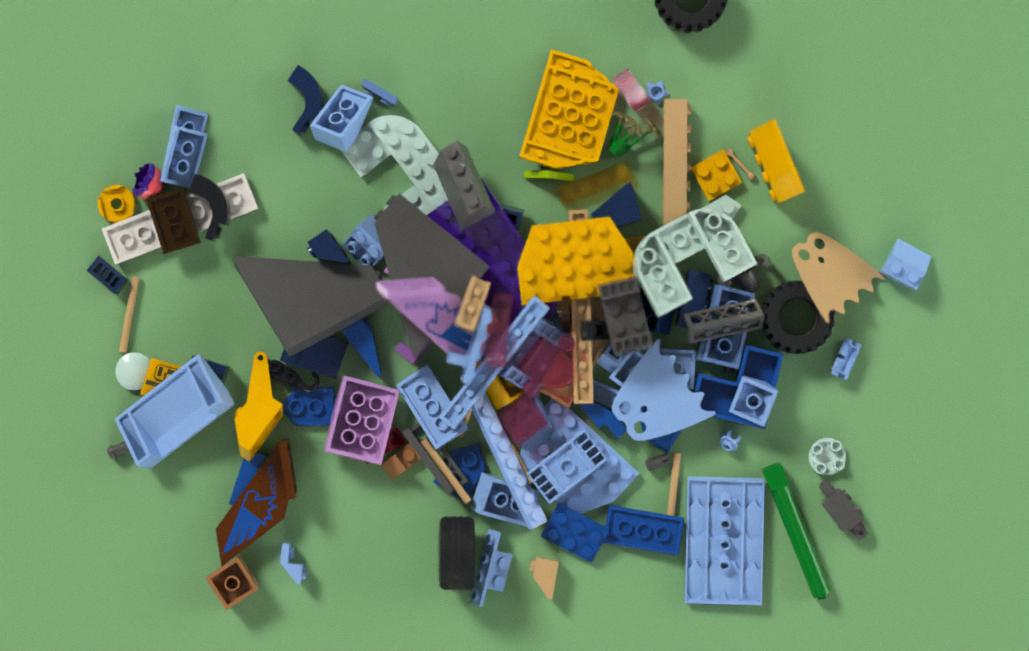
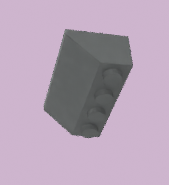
[433,140,495,230]

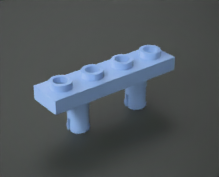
[446,305,493,384]

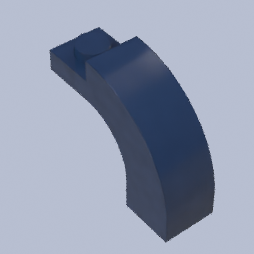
[287,65,323,135]

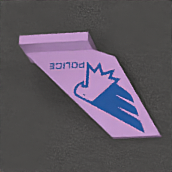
[377,277,490,362]

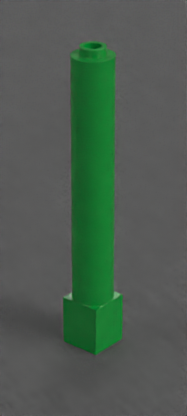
[761,462,831,600]

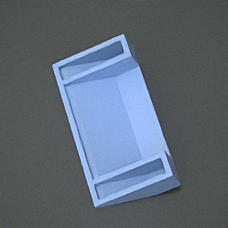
[115,354,235,469]

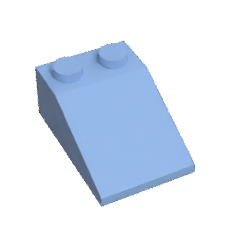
[310,84,373,152]
[470,472,540,527]

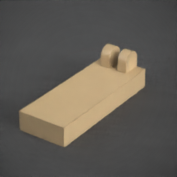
[454,276,491,332]

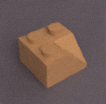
[206,555,261,610]

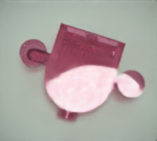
[517,334,575,398]

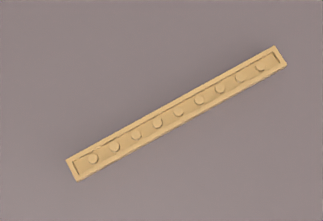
[569,210,594,404]

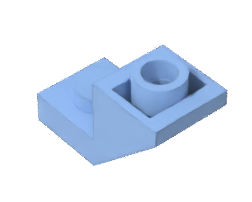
[280,542,307,584]

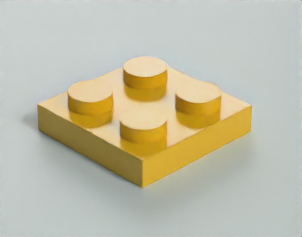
[690,149,742,202]

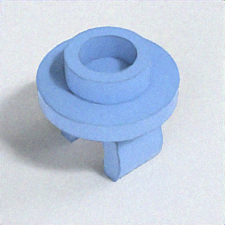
[720,430,741,451]

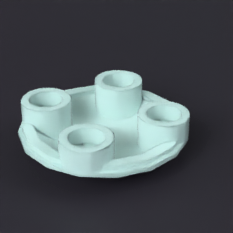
[115,352,150,390]
[808,438,846,476]

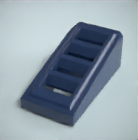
[87,256,129,294]

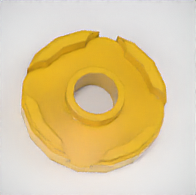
[98,185,136,223]

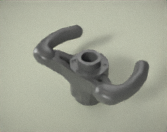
[717,254,771,293]

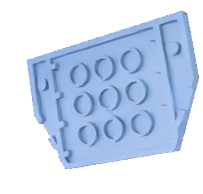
[520,399,639,514]

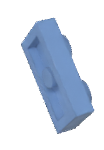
[361,79,399,107]

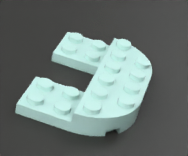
[341,115,448,215]
[633,209,757,317]

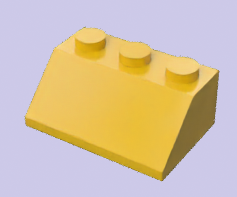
[475,343,526,411]

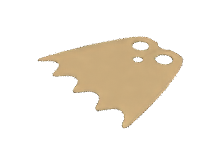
[792,232,886,323]

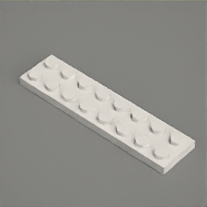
[102,173,259,265]

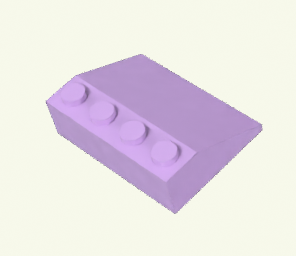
[323,376,400,465]

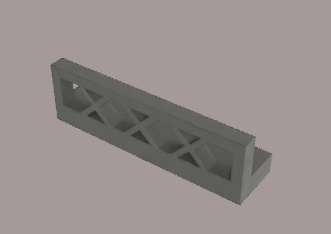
[683,299,765,343]
[402,423,469,495]

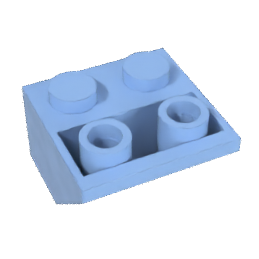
[342,214,384,268]

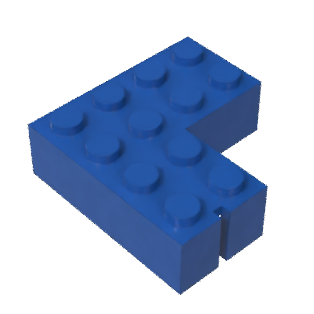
[694,345,784,429]

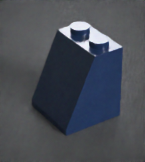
[589,182,642,228]

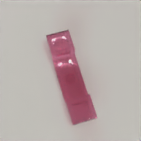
[486,293,514,368]

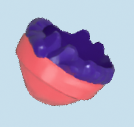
[132,163,165,199]

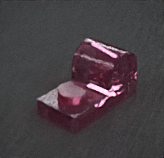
[612,68,651,112]

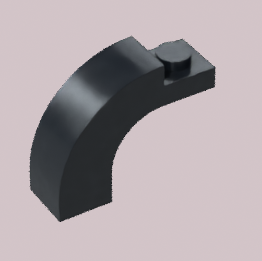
[189,174,231,242]
[581,320,611,340]

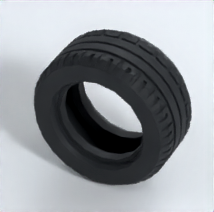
[439,516,475,590]

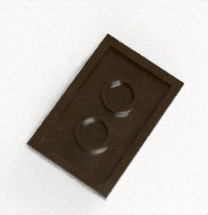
[146,188,201,255]

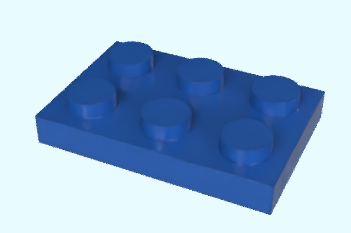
[541,502,609,563]

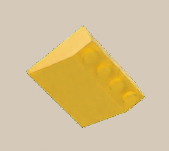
[747,119,805,204]

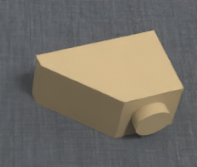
[530,556,559,600]

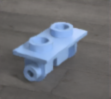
[831,338,862,380]

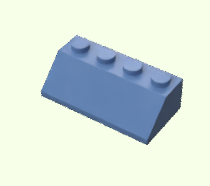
[696,285,755,369]

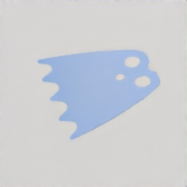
[612,339,716,441]

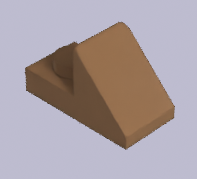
[381,443,421,480]

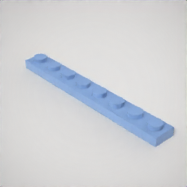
[439,296,550,429]
[472,391,547,530]

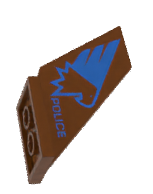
[216,438,298,566]

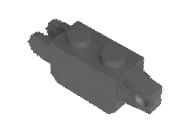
[819,480,868,540]

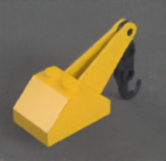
[234,351,320,462]

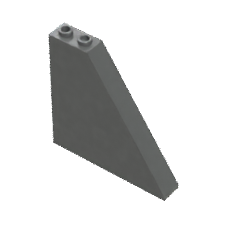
[374,193,490,358]
[233,256,391,357]

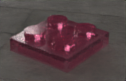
[497,392,549,447]

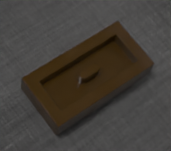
[557,296,572,331]

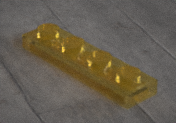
[556,161,634,206]

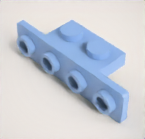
[470,529,513,607]

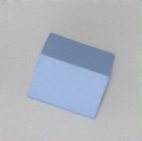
[729,376,778,427]

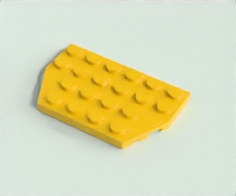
[519,49,619,169]
[517,217,634,305]

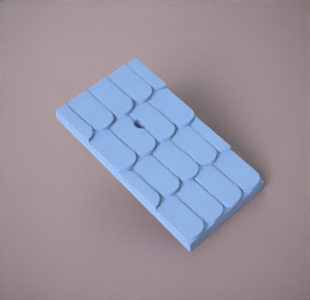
[685,476,765,605]

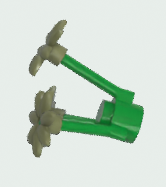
[608,111,661,157]

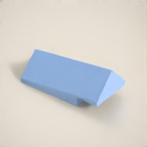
[160,105,209,188]

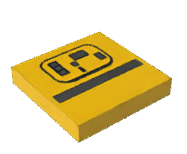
[140,357,182,396]

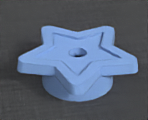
[645,81,669,105]

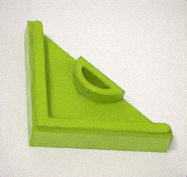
[524,170,574,182]

